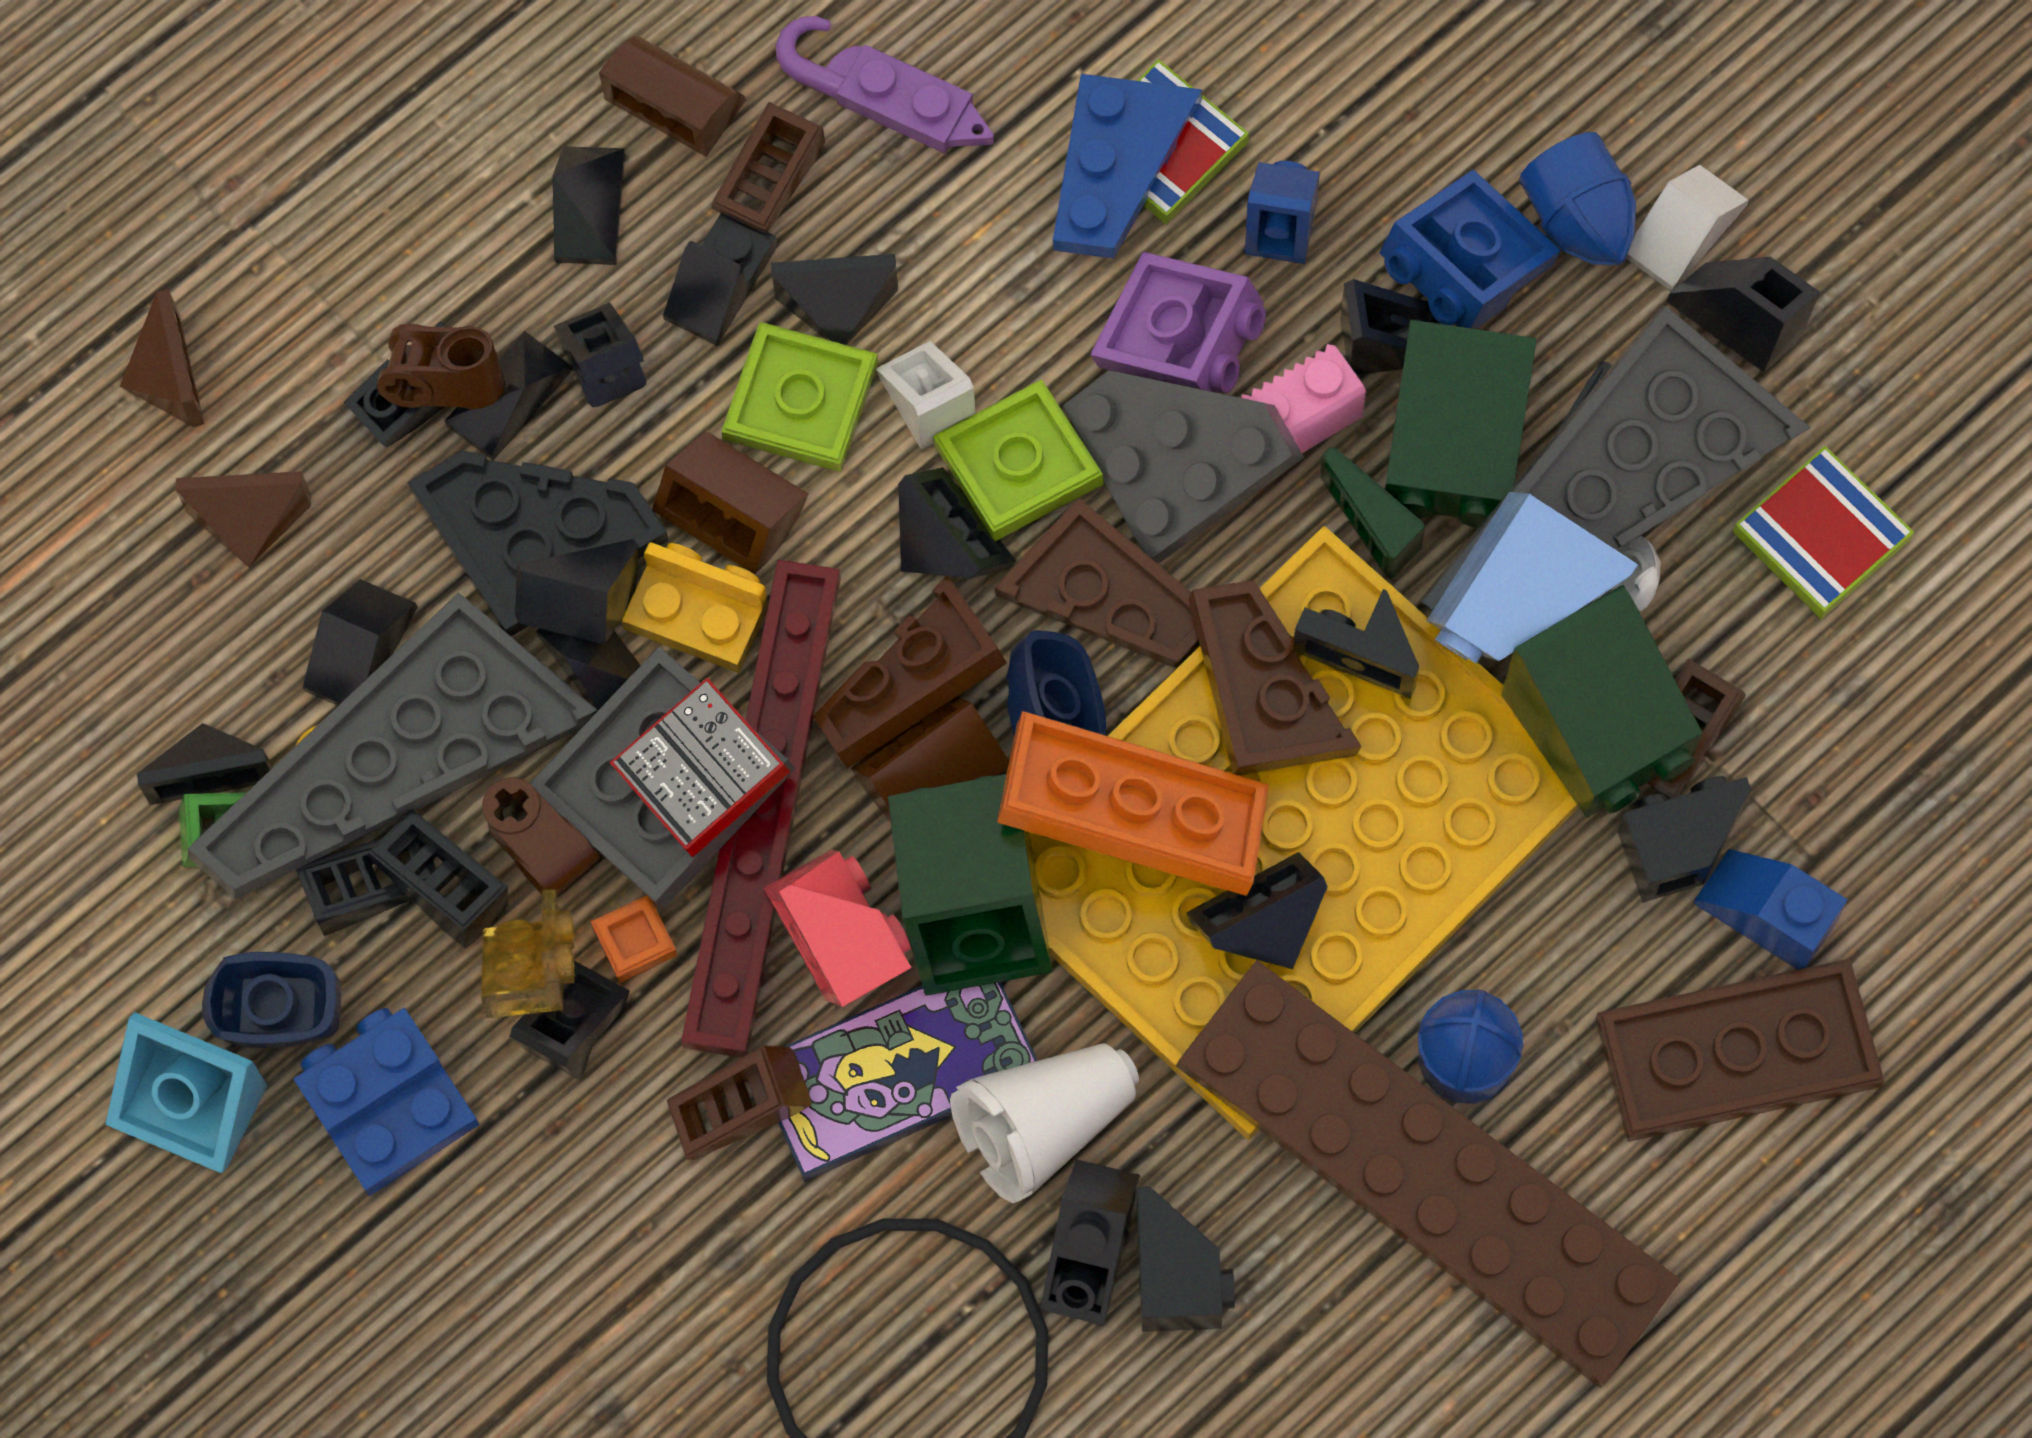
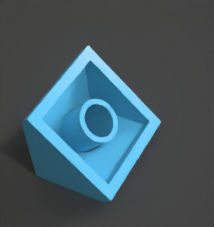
[105,1012,268,1174]

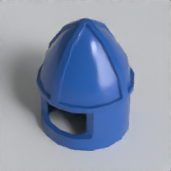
[1519,132,1636,265]
[1418,989,1523,1104]

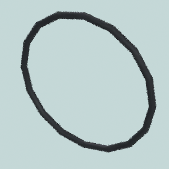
[767,1218,1048,1438]

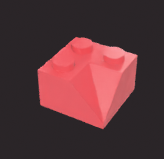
[763,850,911,1007]

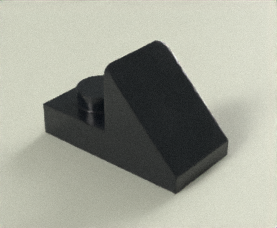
[663,213,778,346]
[554,302,646,407]
[1293,589,1419,699]
[509,960,630,1080]

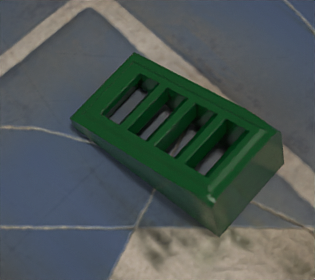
[1320,446,1425,579]

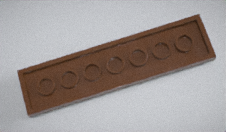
[1176,960,1681,1388]

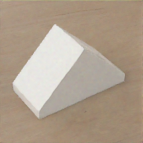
[1626,165,1749,291]
[876,341,976,450]

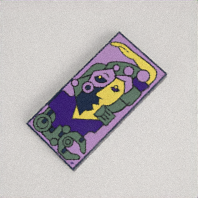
[778,982,1038,1182]

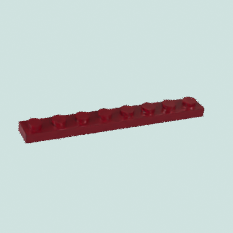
[681,560,841,1058]

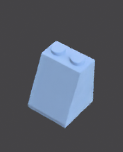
[1427,492,1638,664]

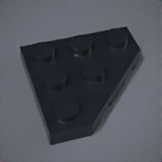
[408,450,669,636]

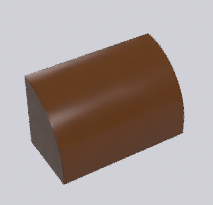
[599,36,746,157]
[652,430,809,574]
[850,697,1009,822]

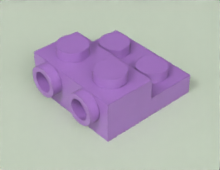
[1090,252,1266,393]

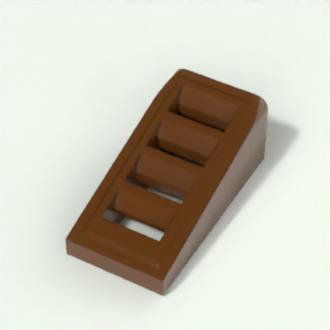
[711,102,825,234]
[1647,658,1746,798]
[667,1045,812,1160]

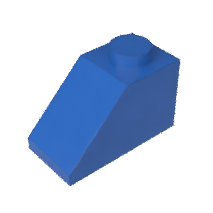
[1245,161,1320,264]
[1693,849,1848,970]

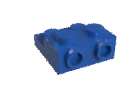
[1379,169,1561,329]
[293,1007,480,1196]

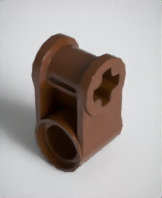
[377,324,505,409]
[482,777,600,902]

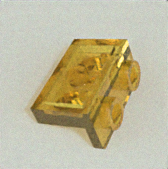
[481,889,575,1019]

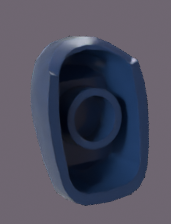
[1006,630,1106,736]
[202,951,341,1048]

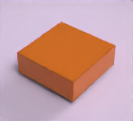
[591,895,678,983]

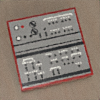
[609,678,790,858]

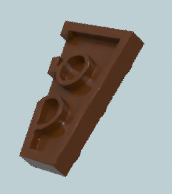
[994,498,1200,669]
[813,576,1007,769]
[1188,580,1361,775]

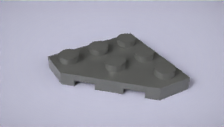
[1062,370,1304,563]

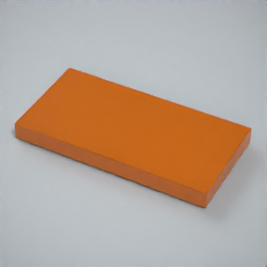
[997,711,1269,896]

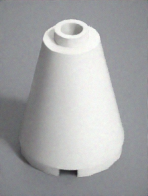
[950,1043,1139,1203]

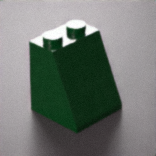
[1385,320,1537,528]
[1501,585,1702,818]
[888,774,1053,996]

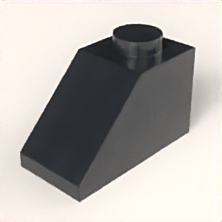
[1136,1186,1235,1332]

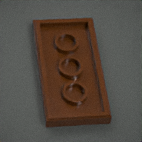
[1595,959,1885,1142]

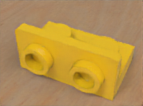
[621,542,768,673]

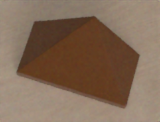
[120,289,204,427]
[176,471,311,567]

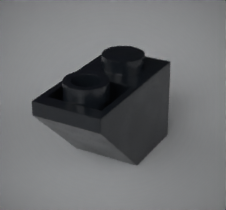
[1666,257,1820,372]
[1618,776,1751,903]
[1040,1159,1140,1326]

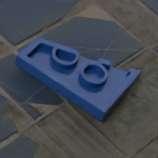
[1053,74,1202,259]

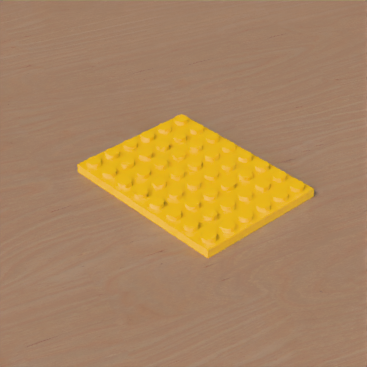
[1029,526,1579,1141]

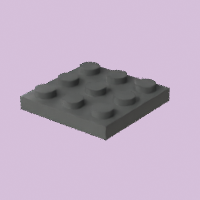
[529,647,795,910]

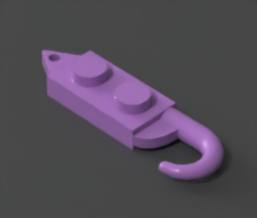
[776,16,994,154]

